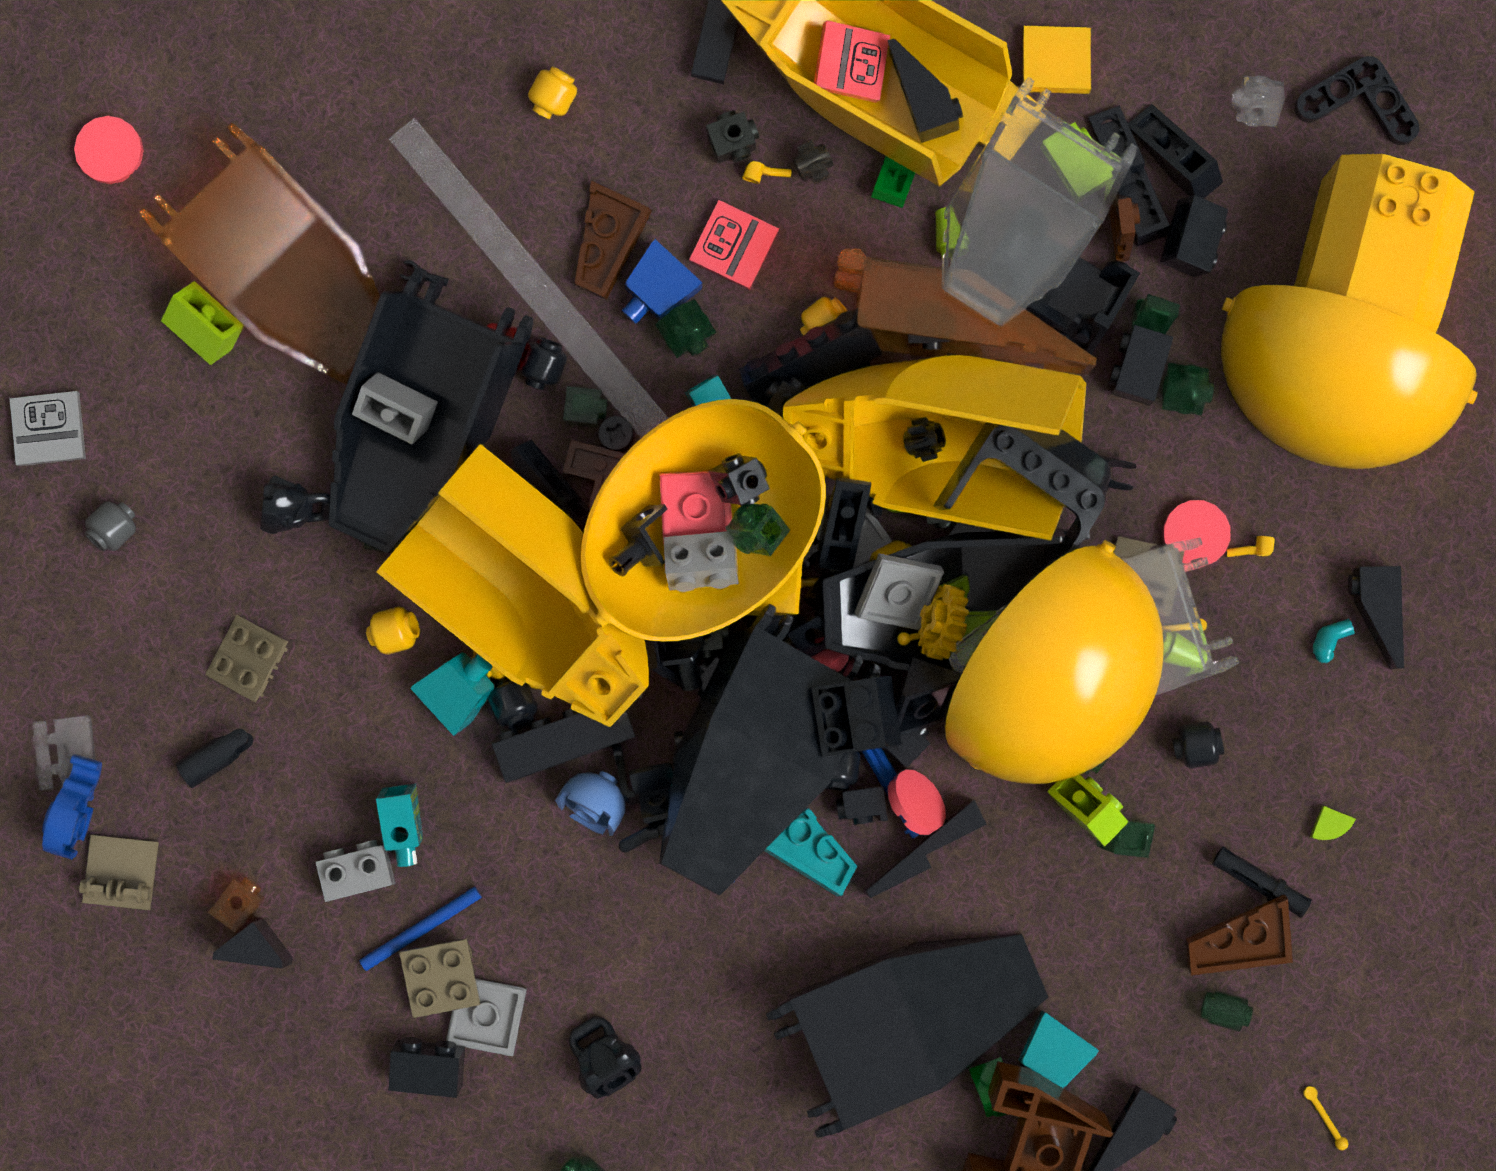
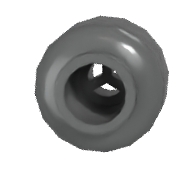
[84,501,136,552]

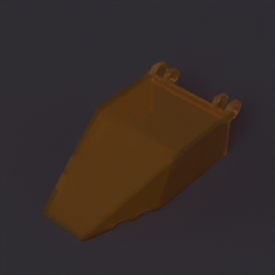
[138,123,380,385]
[833,248,1097,375]

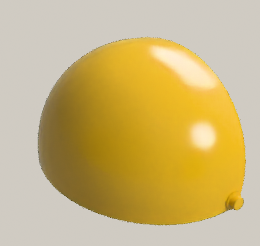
[1221,285,1478,469]
[581,399,826,642]
[945,540,1164,784]

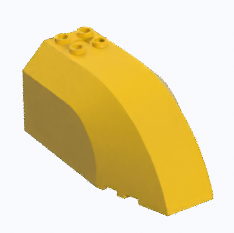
[720,0,1012,187]
[1294,154,1474,333]
[783,355,1086,541]
[376,444,649,727]

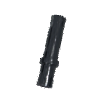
[1212,846,1312,918]

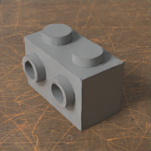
[352,372,438,444]
[664,531,739,592]
[316,840,396,902]

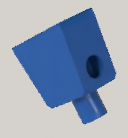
[621,239,703,324]

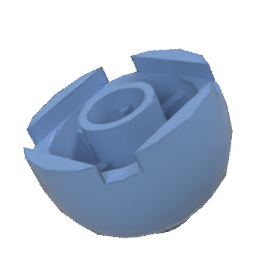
[555,771,626,836]

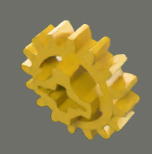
[918,584,969,661]

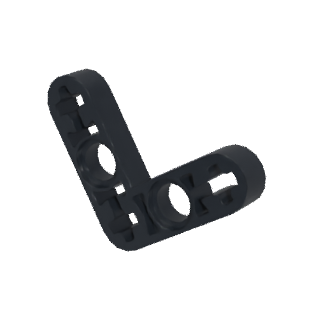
[1295,56,1419,145]

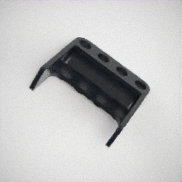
[933,422,1111,569]

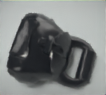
[260,475,330,534]
[569,1015,641,1099]

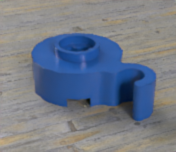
[42,754,102,860]

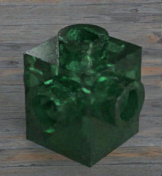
[655,299,717,358]
[1161,362,1214,416]
[725,503,790,556]

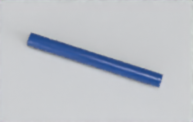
[359,886,482,971]

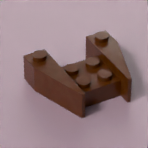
[962,1061,1113,1171]

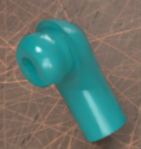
[1313,618,1354,663]

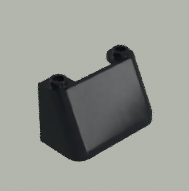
[974,205,1140,359]

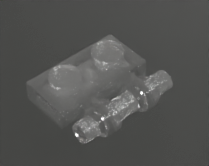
[31,715,96,790]

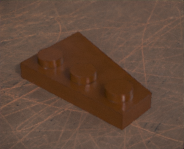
[575,181,652,300]
[1107,194,1140,262]
[1186,894,1293,976]

